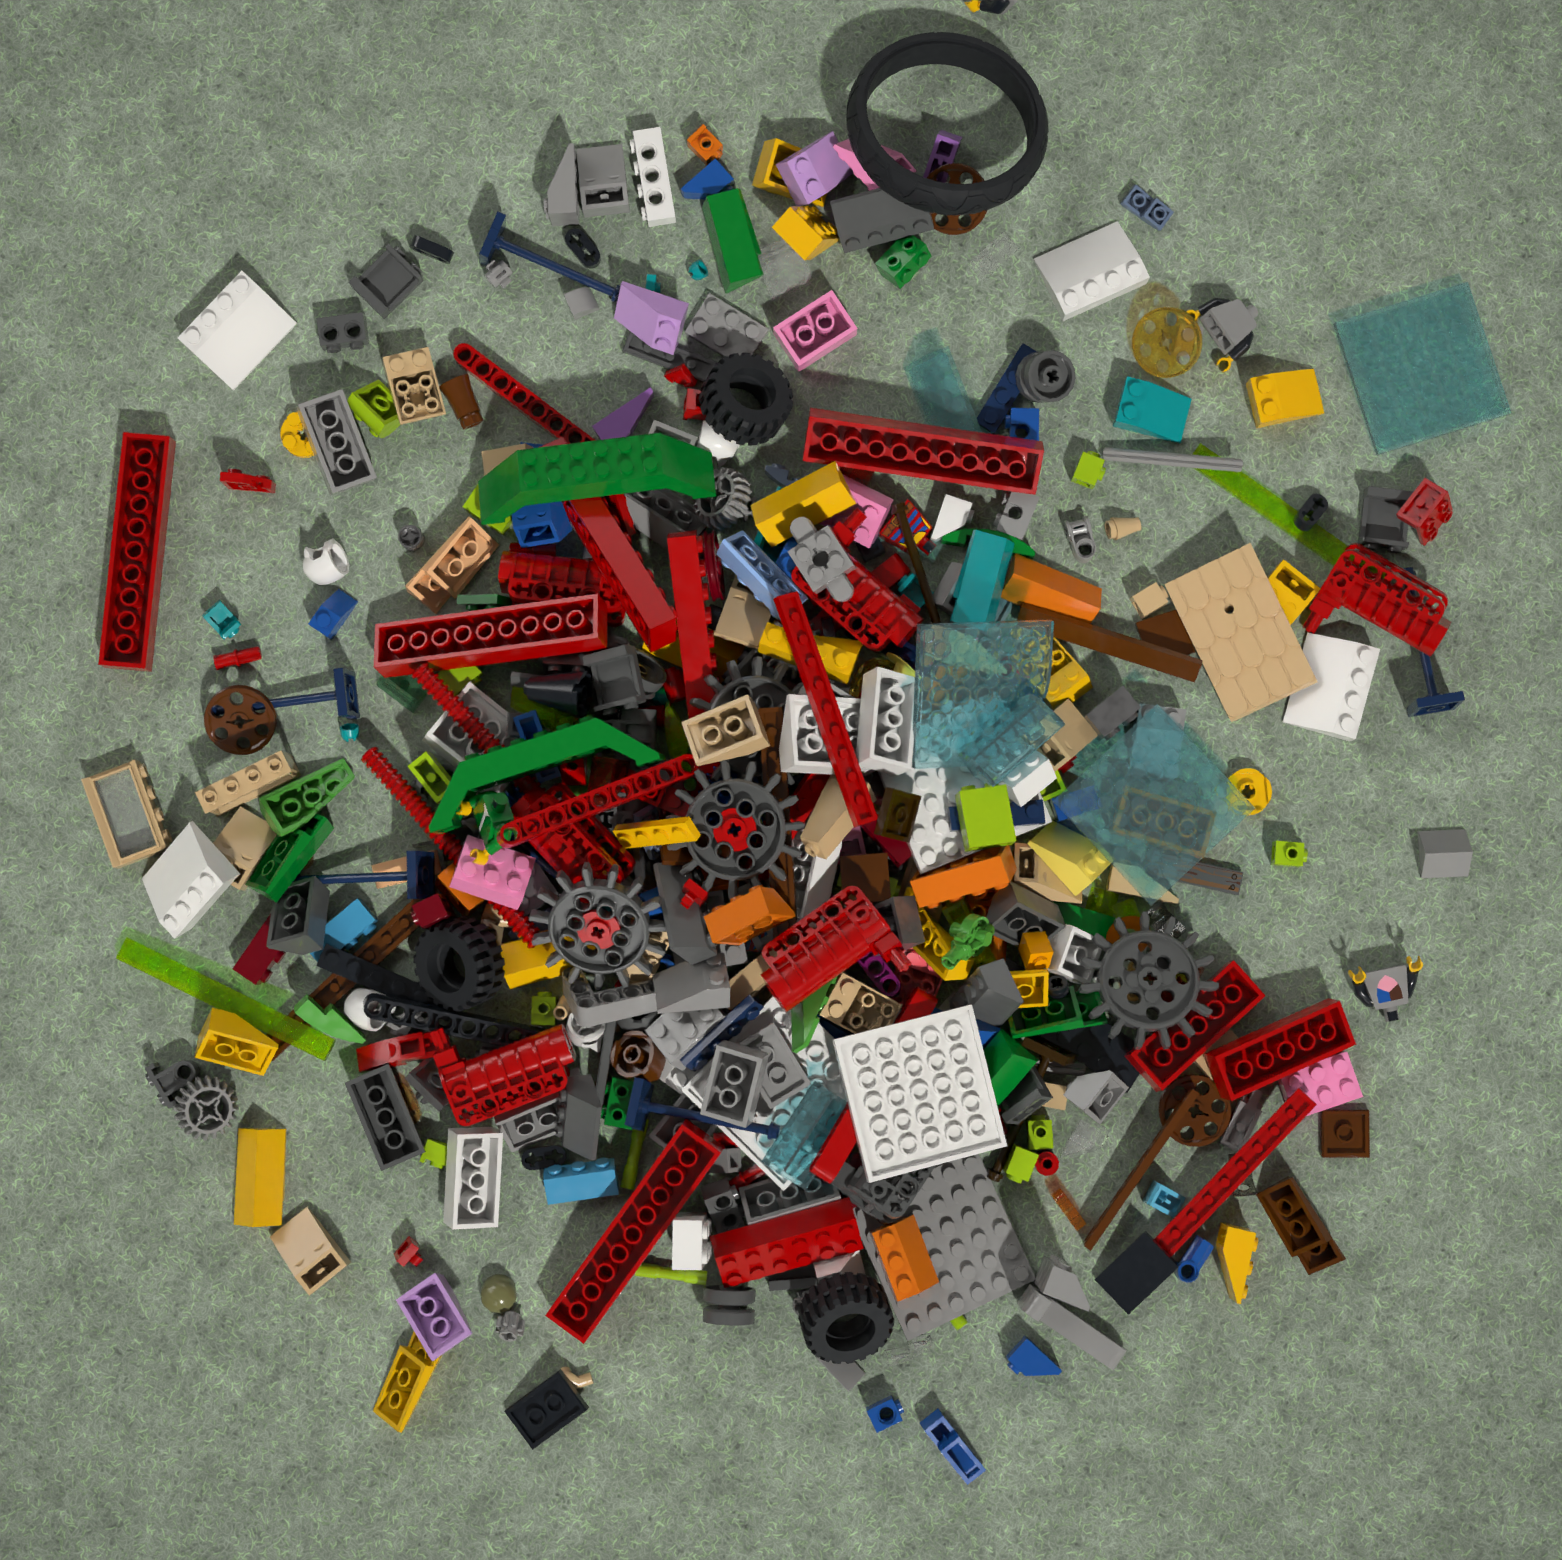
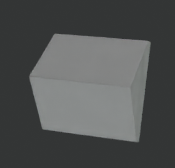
[1418,829,1473,878]

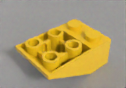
[772,206,840,260]
[1267,559,1321,625]
[1010,633,1093,711]
[1215,1222,1258,1304]

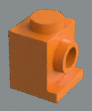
[687,124,723,166]

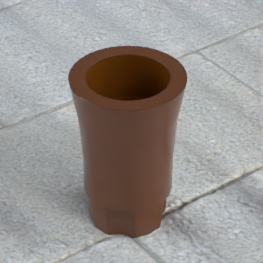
[439,374,484,430]

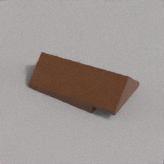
[1256,1176,1346,1275]

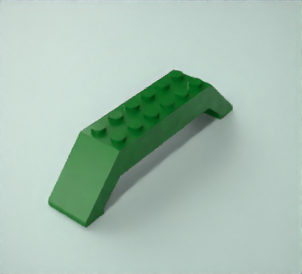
[478,433,716,525]
[429,715,666,834]

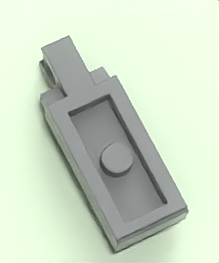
[1219,1089,1263,1151]

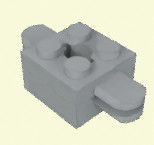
[788,517,857,602]

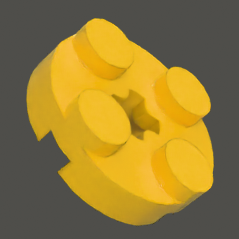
[280,412,314,458]
[1223,768,1272,816]

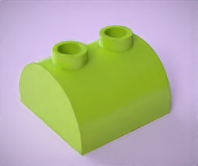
[347,379,400,438]

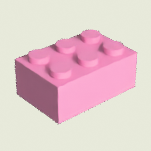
[773,290,858,372]
[819,474,894,548]
[449,835,536,910]
[1277,1051,1363,1116]

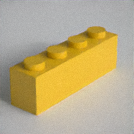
[758,622,863,685]
[904,887,975,981]

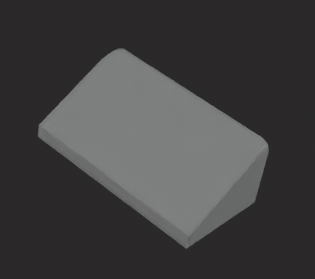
[815,1356,865,1392]

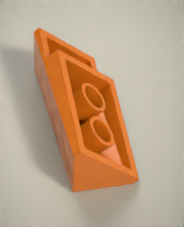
[1001,553,1102,624]

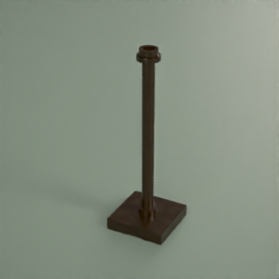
[891,502,967,650]
[789,784,922,843]
[987,1035,1078,1182]

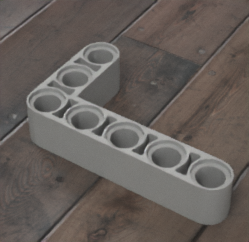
[562,967,657,1027]
[1017,1284,1127,1371]

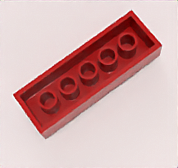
[1125,960,1266,1092]
[1204,998,1356,1101]
[710,1197,864,1288]

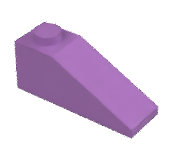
[923,130,963,183]
[592,387,654,440]

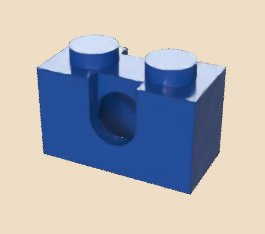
[1005,408,1039,441]

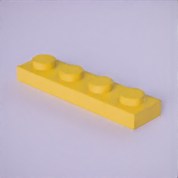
[613,816,701,849]

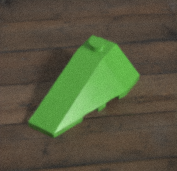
[259,758,355,837]
[791,975,839,1053]

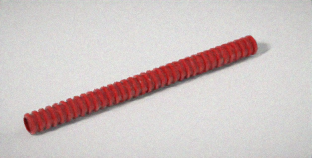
[411,662,546,794]
[361,747,540,949]

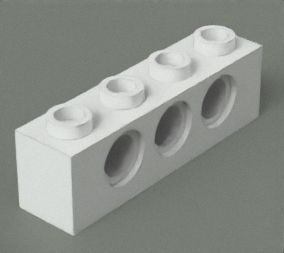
[630,127,676,227]

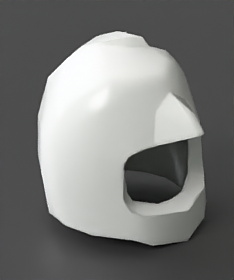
[697,420,740,468]
[303,538,349,585]
[344,988,396,1031]
[566,1013,606,1052]

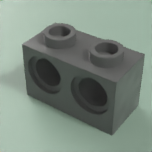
[316,312,369,353]
[700,1177,746,1234]

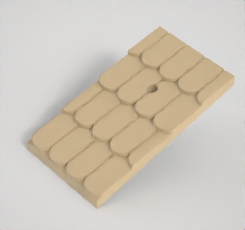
[1164,543,1318,722]

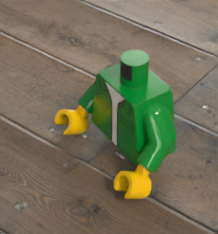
[456,790,514,865]

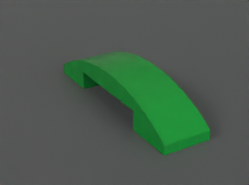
[941,528,1035,559]
[1051,901,1116,939]

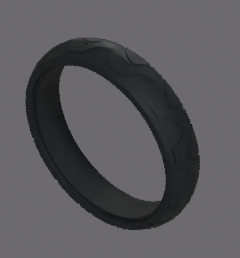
[846,32,1049,215]

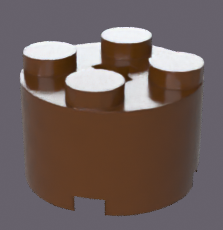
[610,1031,666,1082]

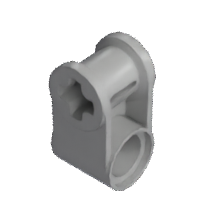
[1064,516,1096,563]

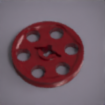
[703,530,725,602]

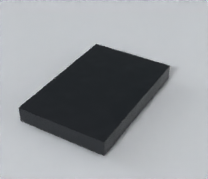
[1095,1230,1180,1315]
[504,1369,589,1450]

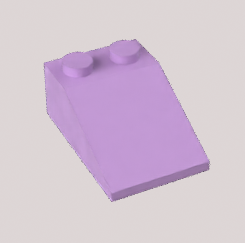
[776,131,853,206]
[614,281,689,355]
[396,1272,473,1361]

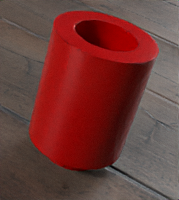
[663,667,686,704]

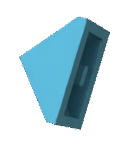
[1142,1180,1186,1218]

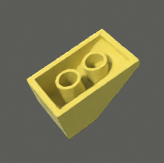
[1027,820,1113,896]

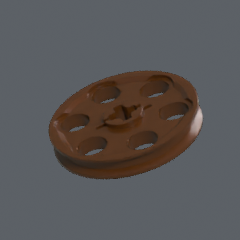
[927,163,987,235]
[204,685,277,755]
[1159,1075,1231,1147]

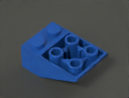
[512,501,573,548]

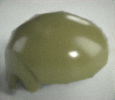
[481,1274,517,1314]

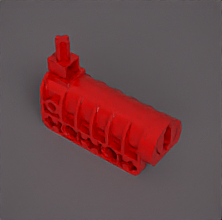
[791,508,924,652]
[498,536,633,627]
[1302,543,1451,657]
[511,783,636,922]
[760,886,912,1012]
[429,1024,576,1126]

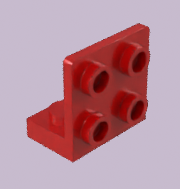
[1396,478,1453,546]

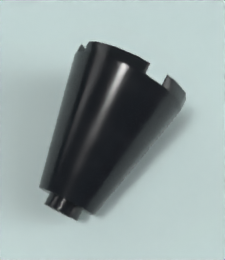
[523,670,592,718]

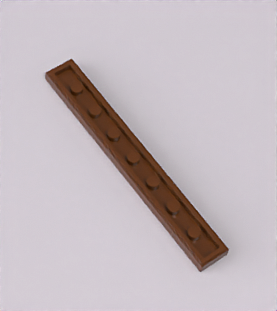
[1015,602,1203,683]
[1083,1087,1200,1251]

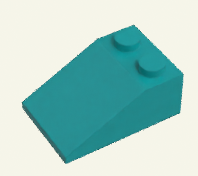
[1113,376,1192,444]

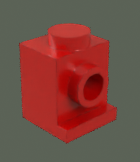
[683,388,706,420]

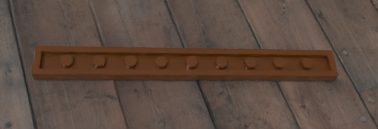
[758,707,799,949]
[266,886,444,1061]

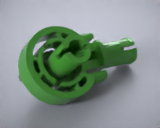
[941,914,995,970]

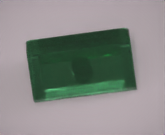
[377,675,428,713]

